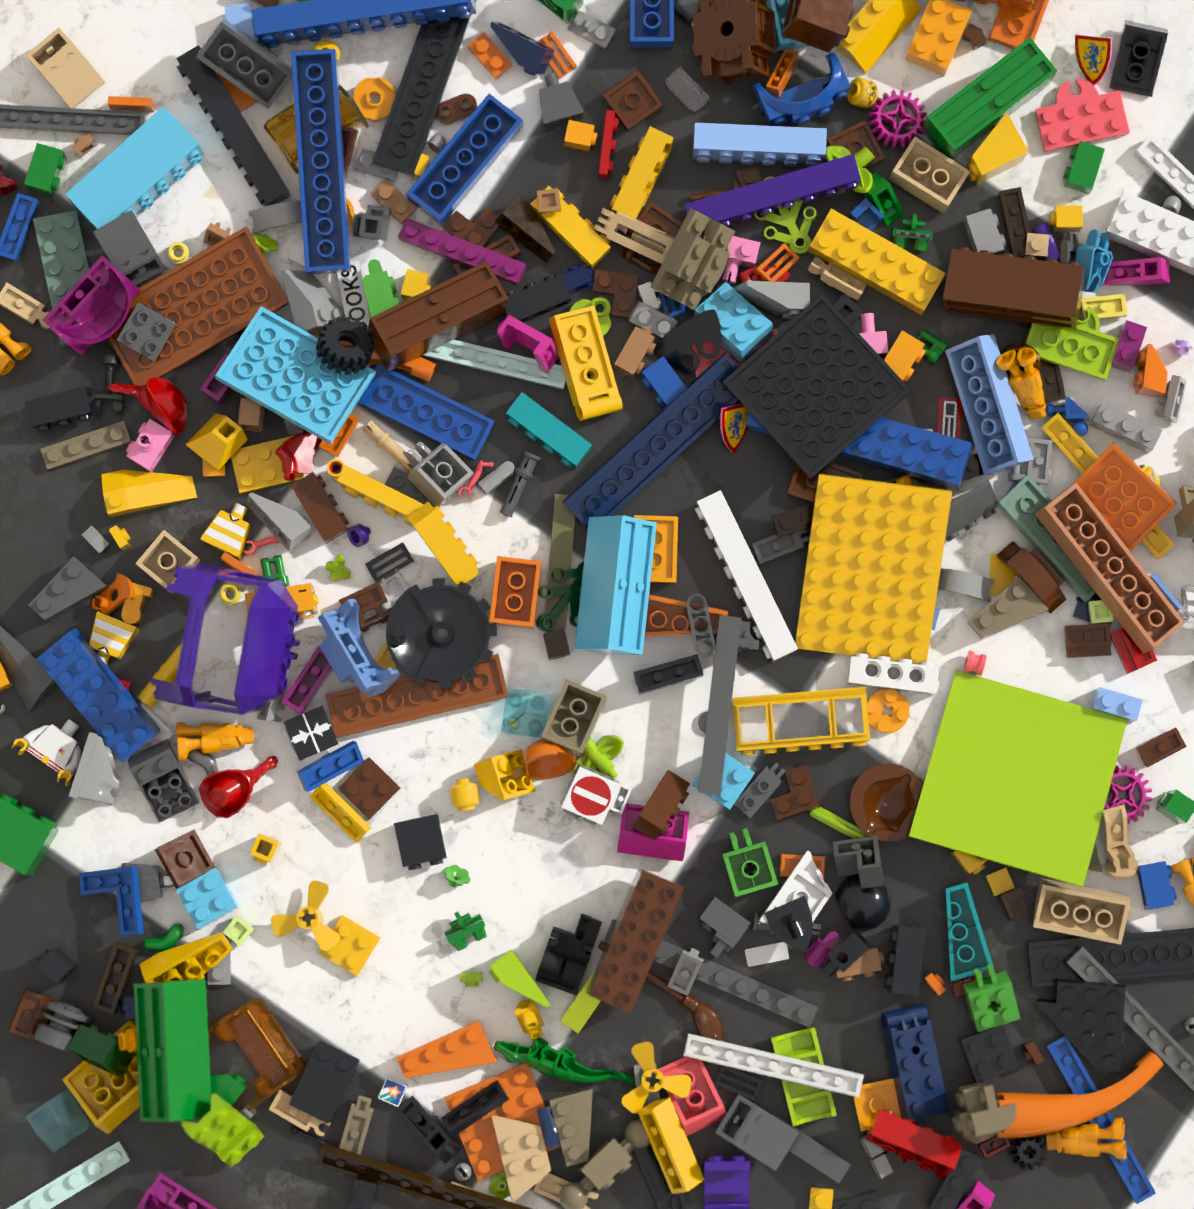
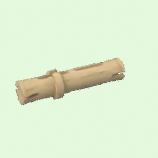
[362,420,414,473]

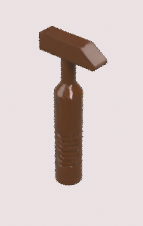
[690,179,739,202]

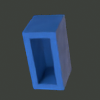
[641,357,686,407]
[1137,861,1177,910]

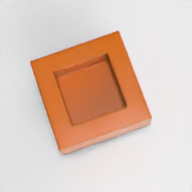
[922,972,945,996]

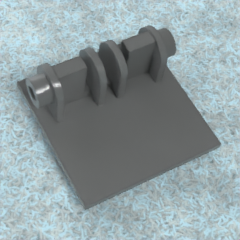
[117,302,176,362]

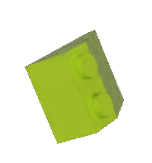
[489,950,551,1008]

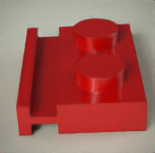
[1110,628,1158,674]

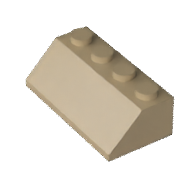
[1033,878,1131,945]

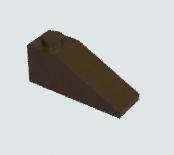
[495,196,556,262]

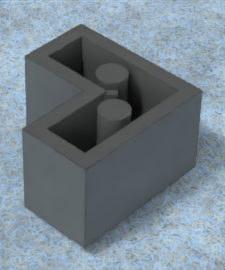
[833,836,884,889]

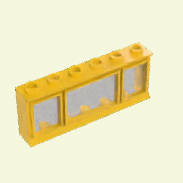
[732,687,870,756]

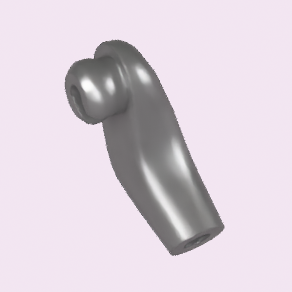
[187,749,219,776]

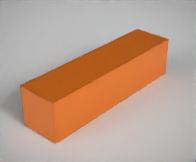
[766,49,798,99]

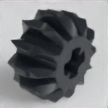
[1009,1136,1047,1171]

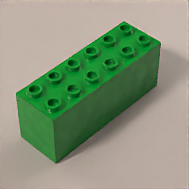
[922,37,1057,160]
[0,793,60,876]
[134,979,211,1122]

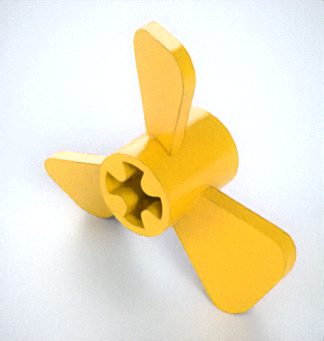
[271,880,341,951]
[622,1041,691,1113]

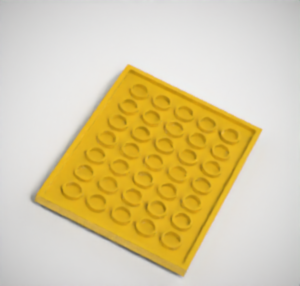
[795,474,952,664]

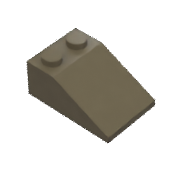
[540,679,607,755]

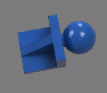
[1046,397,1090,437]

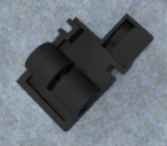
[535,914,602,995]

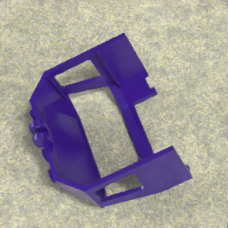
[150,563,300,715]

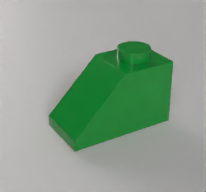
[863,172,904,226]
[210,1073,247,1106]

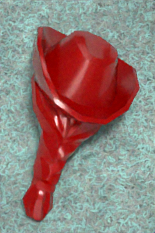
[108,377,187,435]
[199,756,278,818]

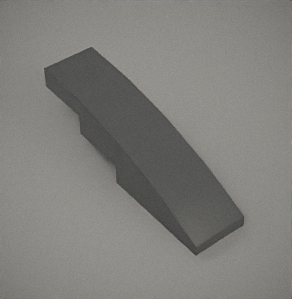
[773,1113,851,1183]

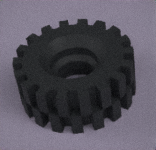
[316,317,375,375]

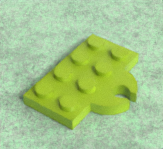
[1025,306,1120,381]

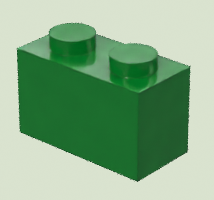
[1062,141,1105,194]
[24,143,67,196]
[1156,789,1194,824]

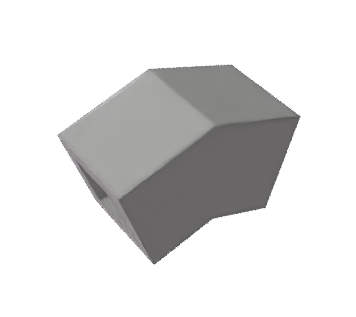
[82,525,109,553]

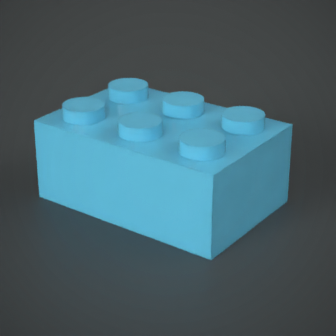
[695,282,773,363]

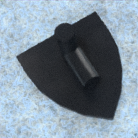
[764,896,813,952]

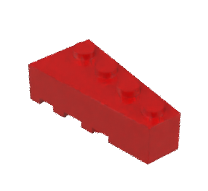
[865,1110,963,1179]

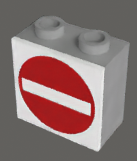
[560,763,620,825]

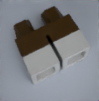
[859,1135,906,1179]

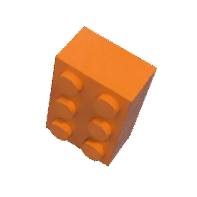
[489,556,542,629]

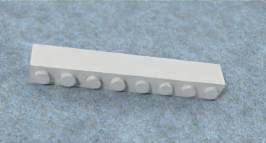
[695,490,798,662]

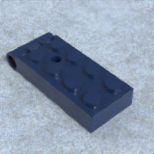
[880,1004,949,1121]

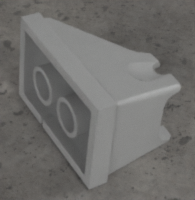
[69,732,120,805]

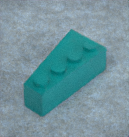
[946,882,994,981]

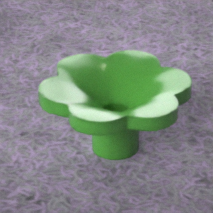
[444,865,471,887]

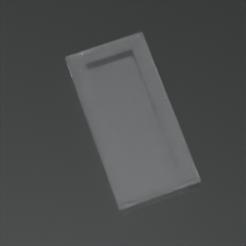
[664,67,710,113]

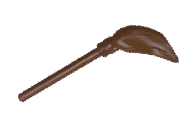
[598,941,723,1065]

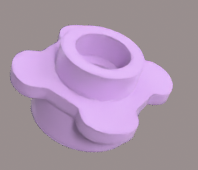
[1170,339,1193,355]

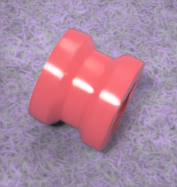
[963,650,987,676]

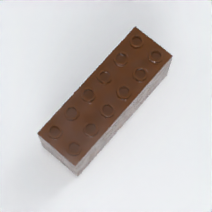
[781,0,854,53]
[943,247,1085,330]
[367,261,509,372]
[586,869,684,1013]

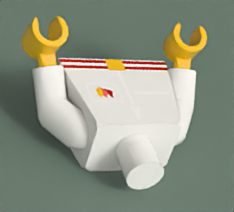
[12,719,81,786]

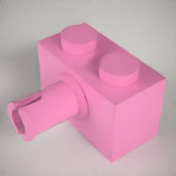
[722,236,761,284]
[860,313,888,360]
[126,419,175,472]

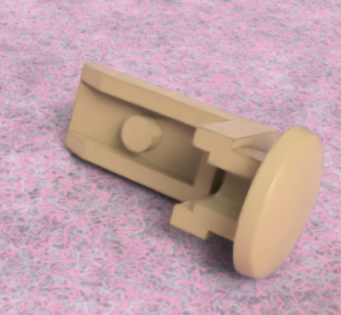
[1102,805,1138,879]

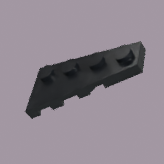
[632,1143,686,1209]

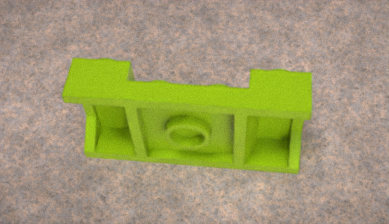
[770,1027,837,1126]
[181,1093,265,1167]

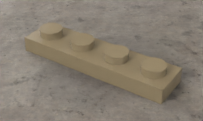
[40,421,132,471]

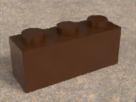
[290,472,349,544]
[632,770,690,840]

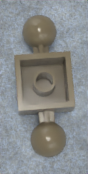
[559,1119,650,1209]

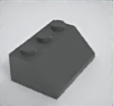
[945,480,998,542]

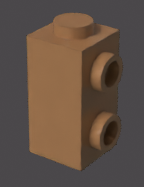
[614,326,656,378]
[835,948,884,982]

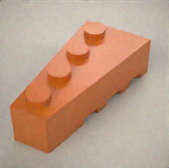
[645,594,728,636]
[396,1020,497,1078]

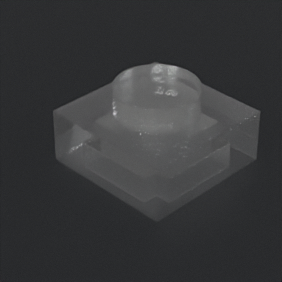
[379,569,410,600]

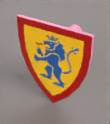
[1075,34,1112,86]
[719,403,750,453]

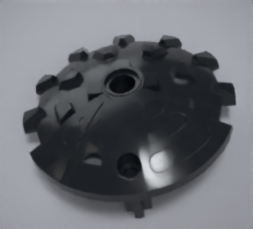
[386,578,497,688]

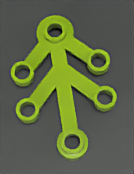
[754,176,817,254]

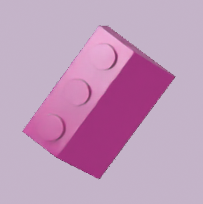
[617,803,689,861]

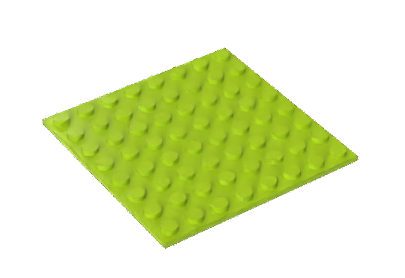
[909,670,1128,888]

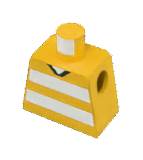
[201,503,251,559]
[89,611,139,665]

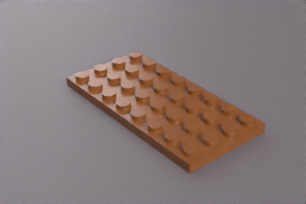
[108,226,289,387]

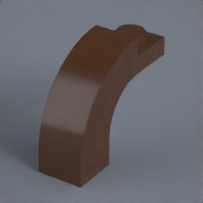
[996,541,1066,614]

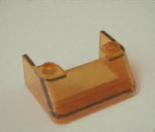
[208,998,306,1111]

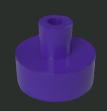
[347,524,371,547]

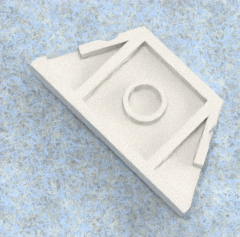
[758,850,832,924]

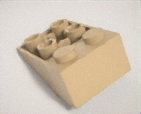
[26,27,105,108]

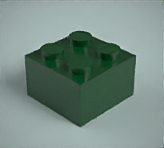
[67,1024,135,1078]

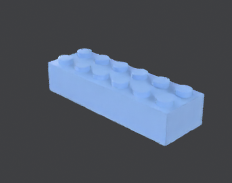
[692,123,827,167]
[945,334,1034,476]

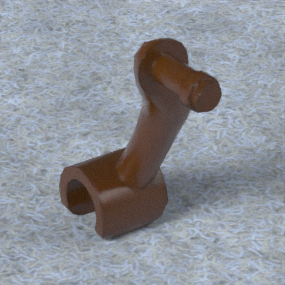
[622,247,661,273]

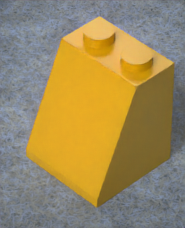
[966,114,1029,185]

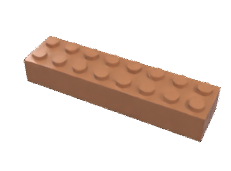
[1035,483,1185,654]

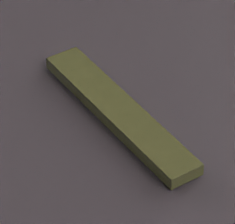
[545,494,575,627]

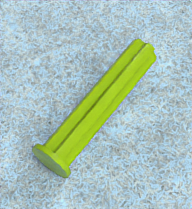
[810,807,869,839]

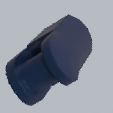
[537,1106,559,1148]

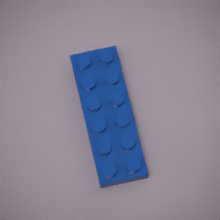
[358,363,495,461]

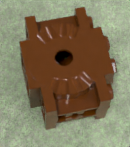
[691,0,777,85]

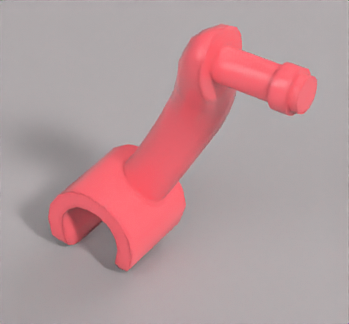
[458,460,494,499]
[244,536,280,556]

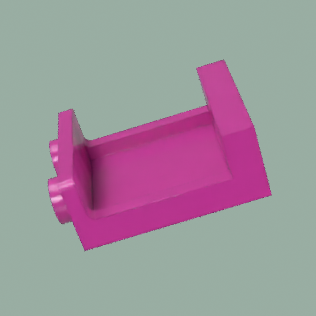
[497,315,559,374]

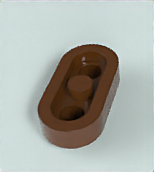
[436,93,477,125]

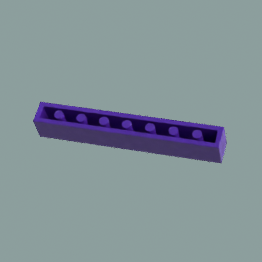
[685,154,862,233]

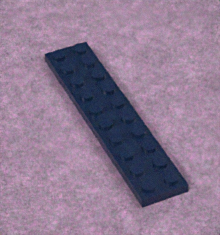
[562,352,738,529]

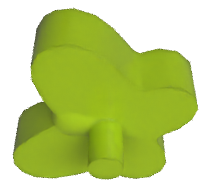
[325,554,351,581]

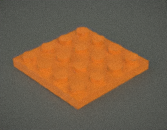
[1073,442,1178,552]
[444,1064,561,1181]

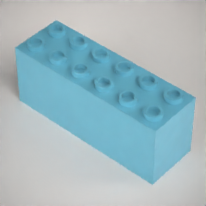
[65,106,204,230]
[575,515,657,655]

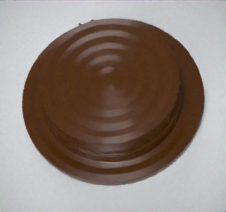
[850,764,923,842]

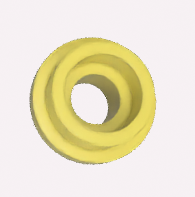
[167,242,189,264]
[219,583,241,605]

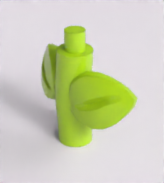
[825,146,875,193]
[572,735,624,778]

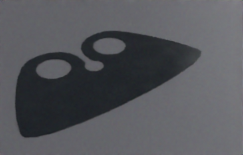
[653,309,721,373]

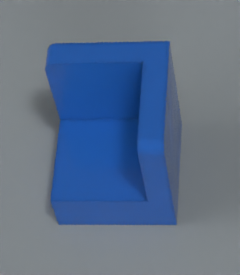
[848,198,884,231]

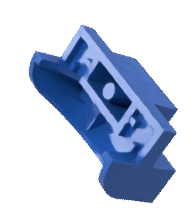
[752,52,851,125]

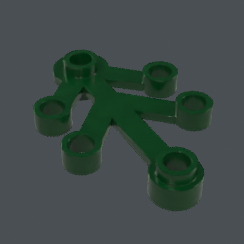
[536,561,584,632]

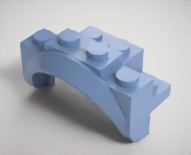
[318,599,400,697]

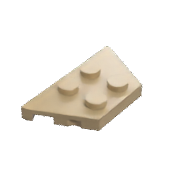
[492,1115,551,1202]

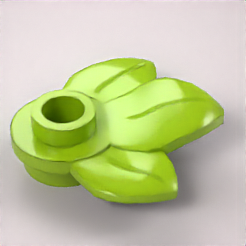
[570,297,611,336]

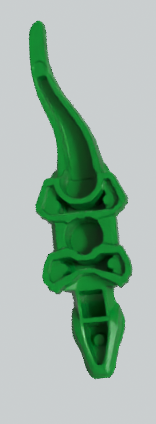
[494,1037,635,1084]

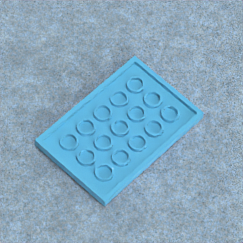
[215,306,376,445]

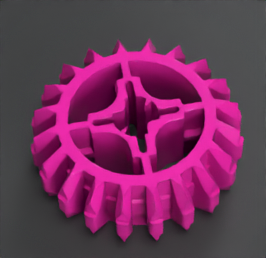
[868,90,927,149]
[1102,765,1152,825]

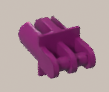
[804,931,839,967]

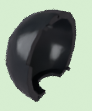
[835,874,892,931]

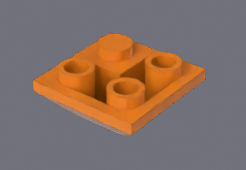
[1133,344,1168,397]

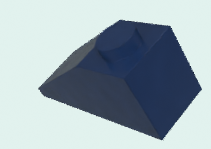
[490,22,554,76]

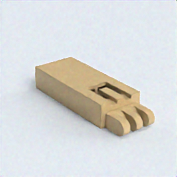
[594,208,675,264]

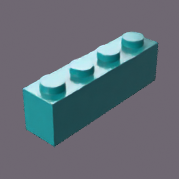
[506,392,592,468]

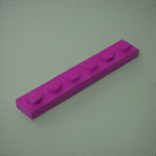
[398,218,527,286]

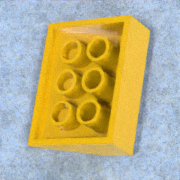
[62,1020,140,1134]

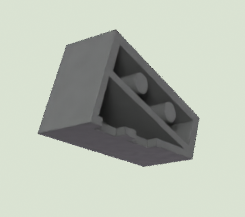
[28,556,108,622]

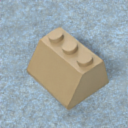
[888,137,970,214]

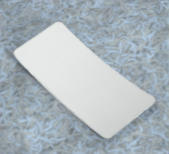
[745,942,789,967]

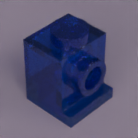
[560,264,594,294]

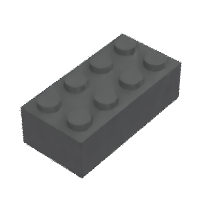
[196,18,292,109]

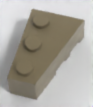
[967,577,1049,639]
[549,1087,593,1166]

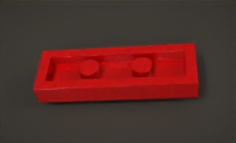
[599,110,619,180]

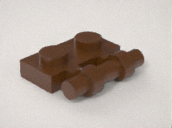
[339,581,391,632]

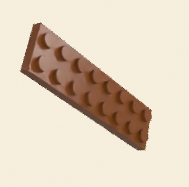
[326,654,509,738]

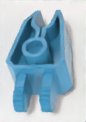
[1075,229,1113,293]

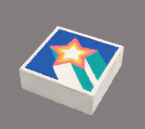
[378,1077,407,1107]

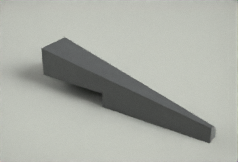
[0,625,55,711]

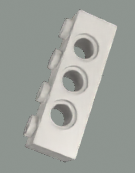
[846,653,940,695]

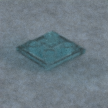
[501,689,551,738]
[25,1090,92,1153]

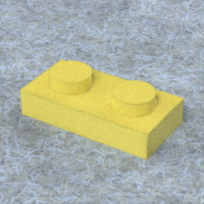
[1081,294,1127,320]

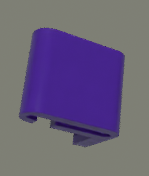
[703,1155,750,1209]

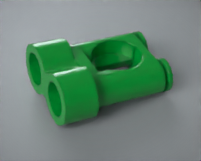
[917,329,949,365]
[260,555,290,587]

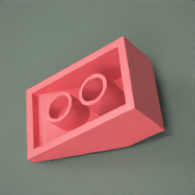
[658,1057,726,1136]

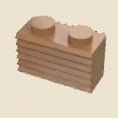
[238,397,266,433]

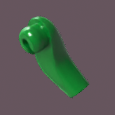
[145,923,184,951]

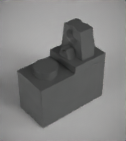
[699,897,751,958]

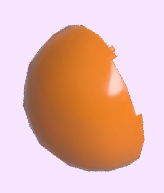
[523,739,577,780]

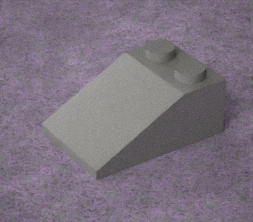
[281,270,342,335]
[734,281,810,319]

